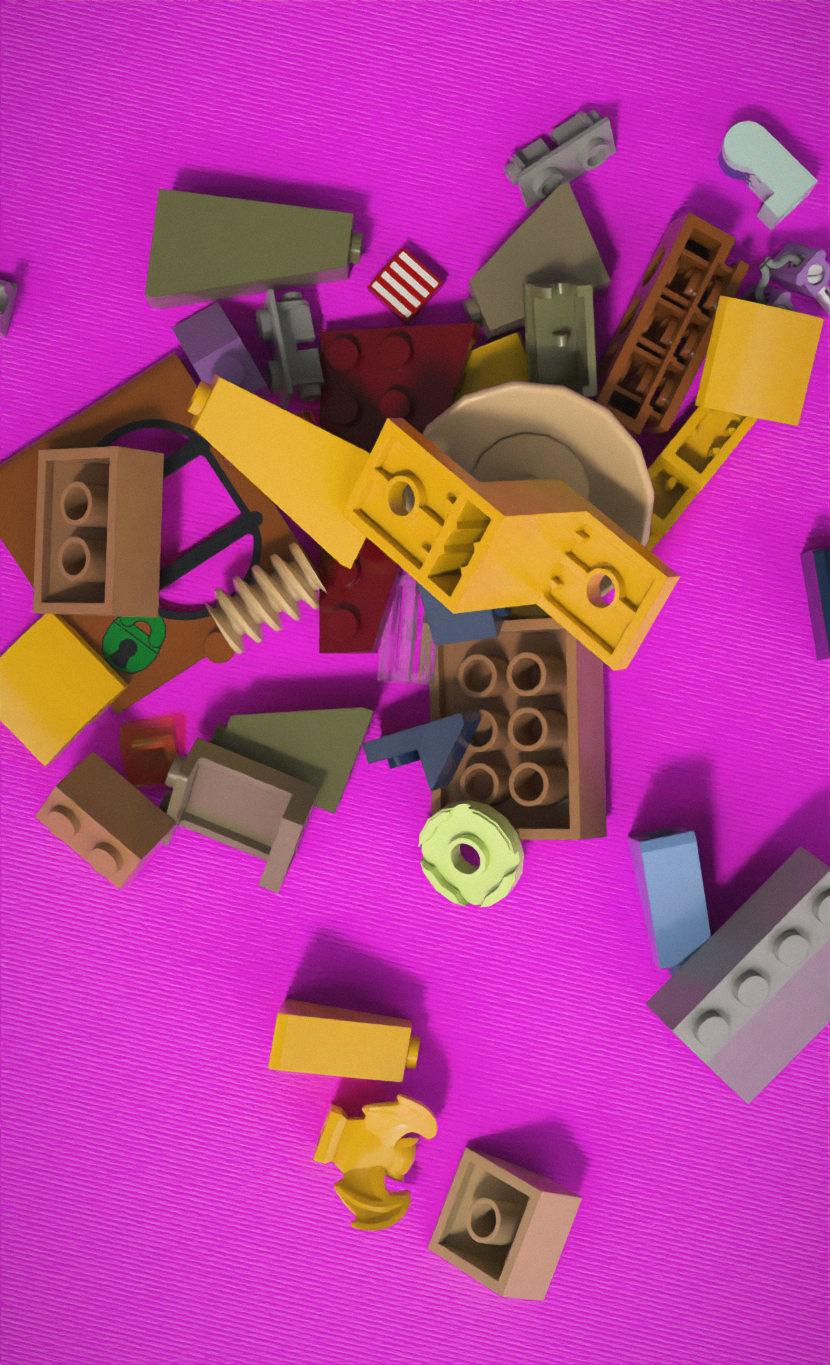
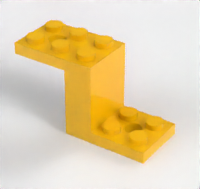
[341,418,680,671]

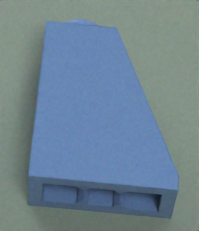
[628,826,711,975]

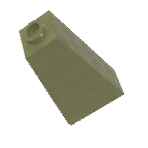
[145,189,364,309]

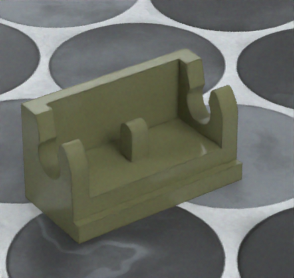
[522,278,598,397]

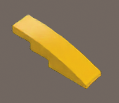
[645,406,759,552]

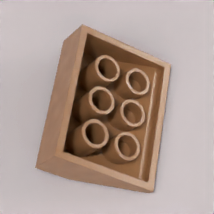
[428,618,607,840]

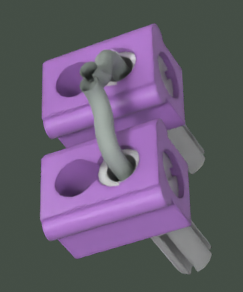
[740,242,830,315]

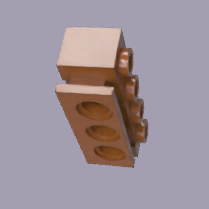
[587,212,750,436]

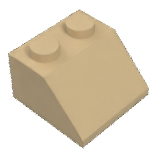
[427,1147,582,1301]

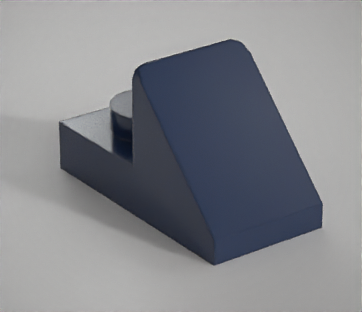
[362,709,481,791]

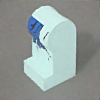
[718,121,818,231]

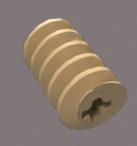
[205,542,328,655]

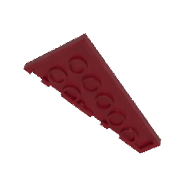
[319,322,482,654]

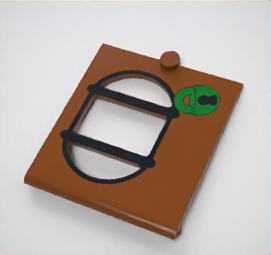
[0,351,320,715]

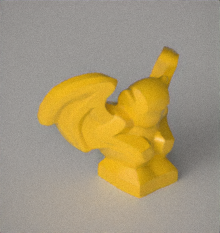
[313,1094,438,1231]

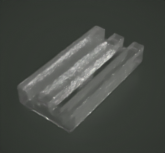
[377,574,438,685]

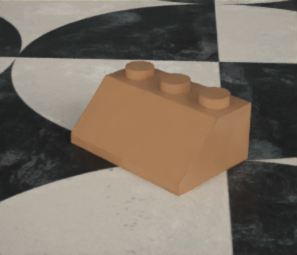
[33,446,164,618]

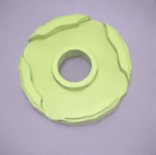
[418,800,524,908]

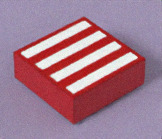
[367,247,443,326]

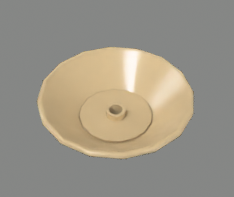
[403,381,655,619]

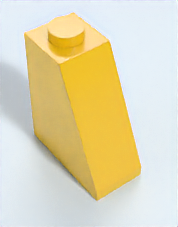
[268,998,421,1082]

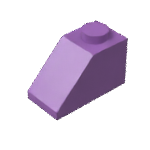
[172,302,272,399]

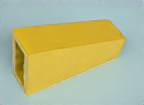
[187,374,370,569]

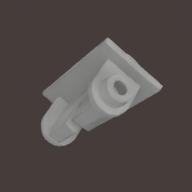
[503,109,616,209]
[256,289,325,409]

